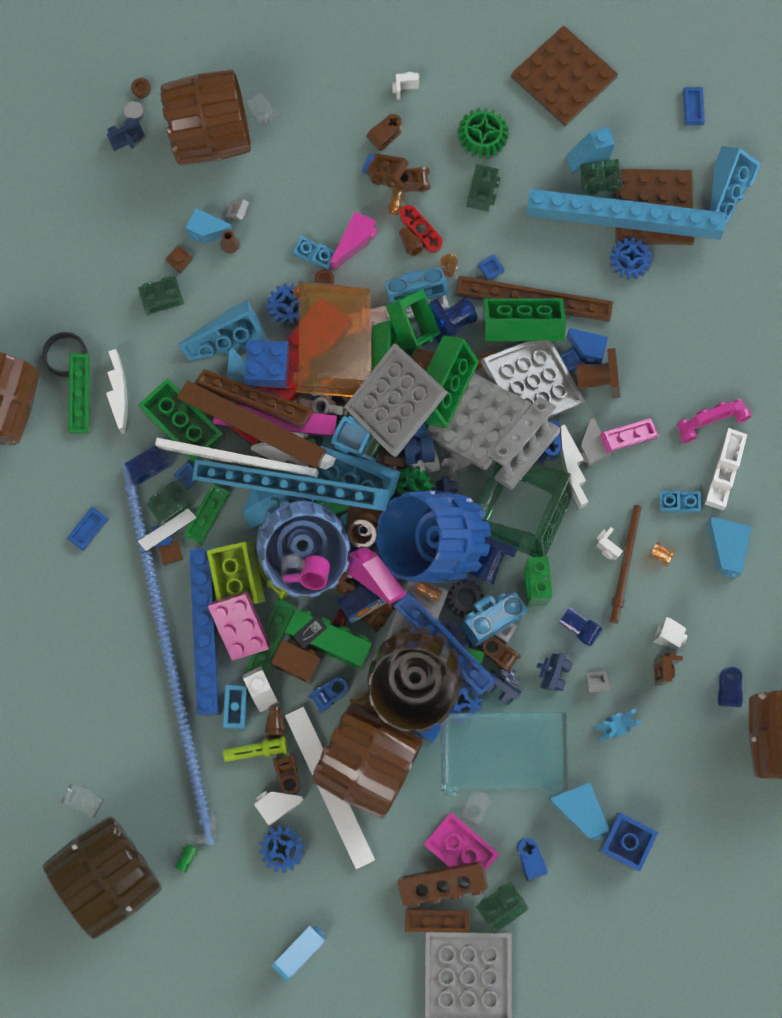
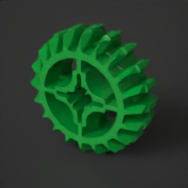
[457,107,509,159]

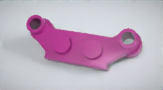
[676,399,752,444]

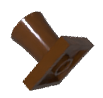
[576,348,620,398]
[346,505,384,548]

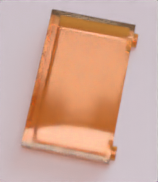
[293,281,371,397]

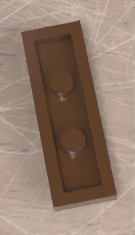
[405,909,469,933]

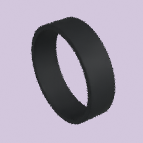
[42,332,88,377]

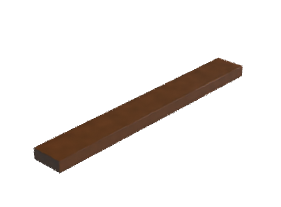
[455,275,613,322]
[177,380,327,469]

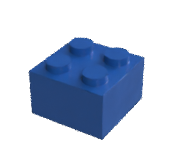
[244,340,290,388]
[598,813,659,871]

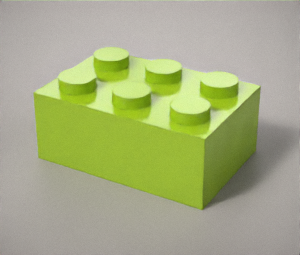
[207,541,266,604]

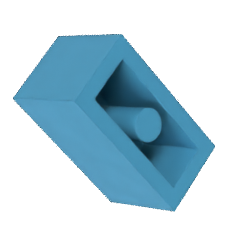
[223,685,248,730]

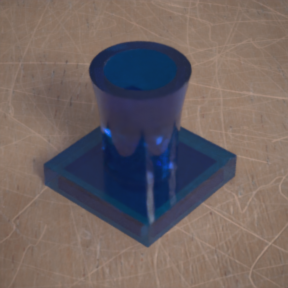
[429,297,477,343]
[468,537,517,585]

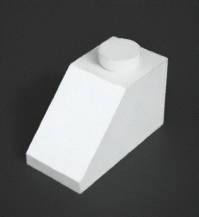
[653,617,687,650]
[242,666,279,712]
[254,791,304,825]

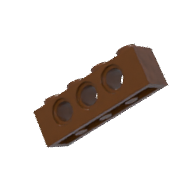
[397,860,488,908]

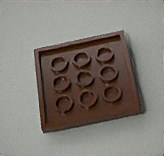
[511,25,618,126]
[614,169,694,245]

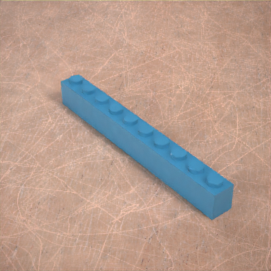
[526,189,726,240]
[192,459,390,511]

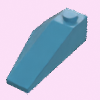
[710,146,761,225]
[179,300,267,361]
[317,446,401,502]

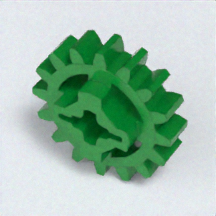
[395,465,434,498]

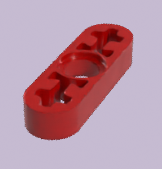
[400,205,442,253]

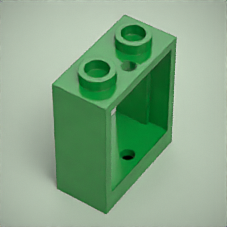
[385,289,440,351]
[524,556,552,607]

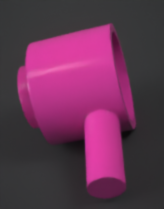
[283,556,330,590]

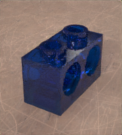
[124,445,173,485]

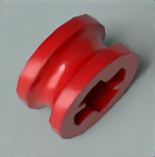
[332,609,349,626]

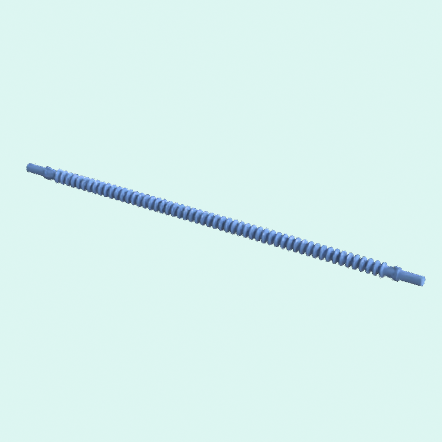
[122,465,215,846]

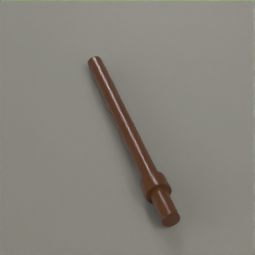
[610,505,641,624]

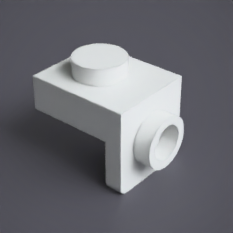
[392,72,419,100]
[596,527,623,561]

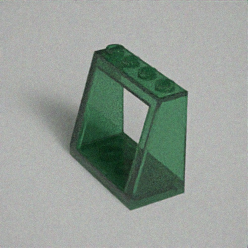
[478,462,573,557]

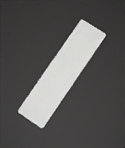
[138,509,196,551]

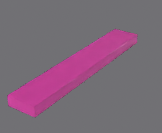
[213,405,337,437]

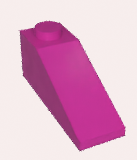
[330,212,378,270]
[349,548,406,604]

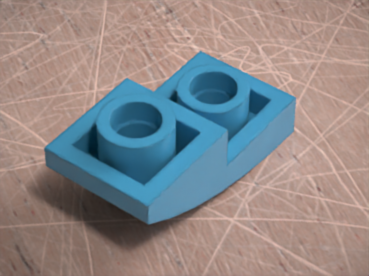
[292,236,335,270]
[659,490,702,513]

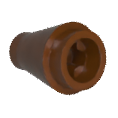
[399,227,424,256]
[220,230,240,253]
[265,706,285,738]

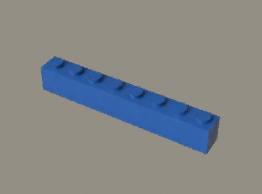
[189,548,220,717]

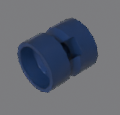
[404,436,435,465]

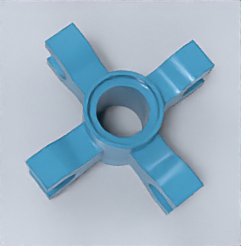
[594,709,642,742]

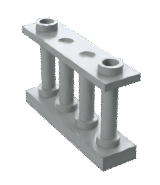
[489,396,561,490]

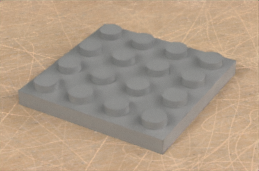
[481,341,585,418]
[344,344,448,457]
[426,373,532,471]
[425,932,512,1018]

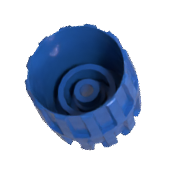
[376,491,491,583]

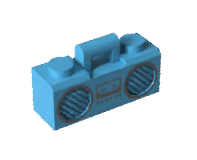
[384,266,449,303]
[461,591,528,647]

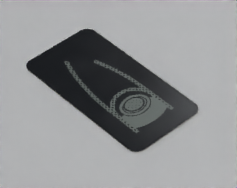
[294,616,327,648]

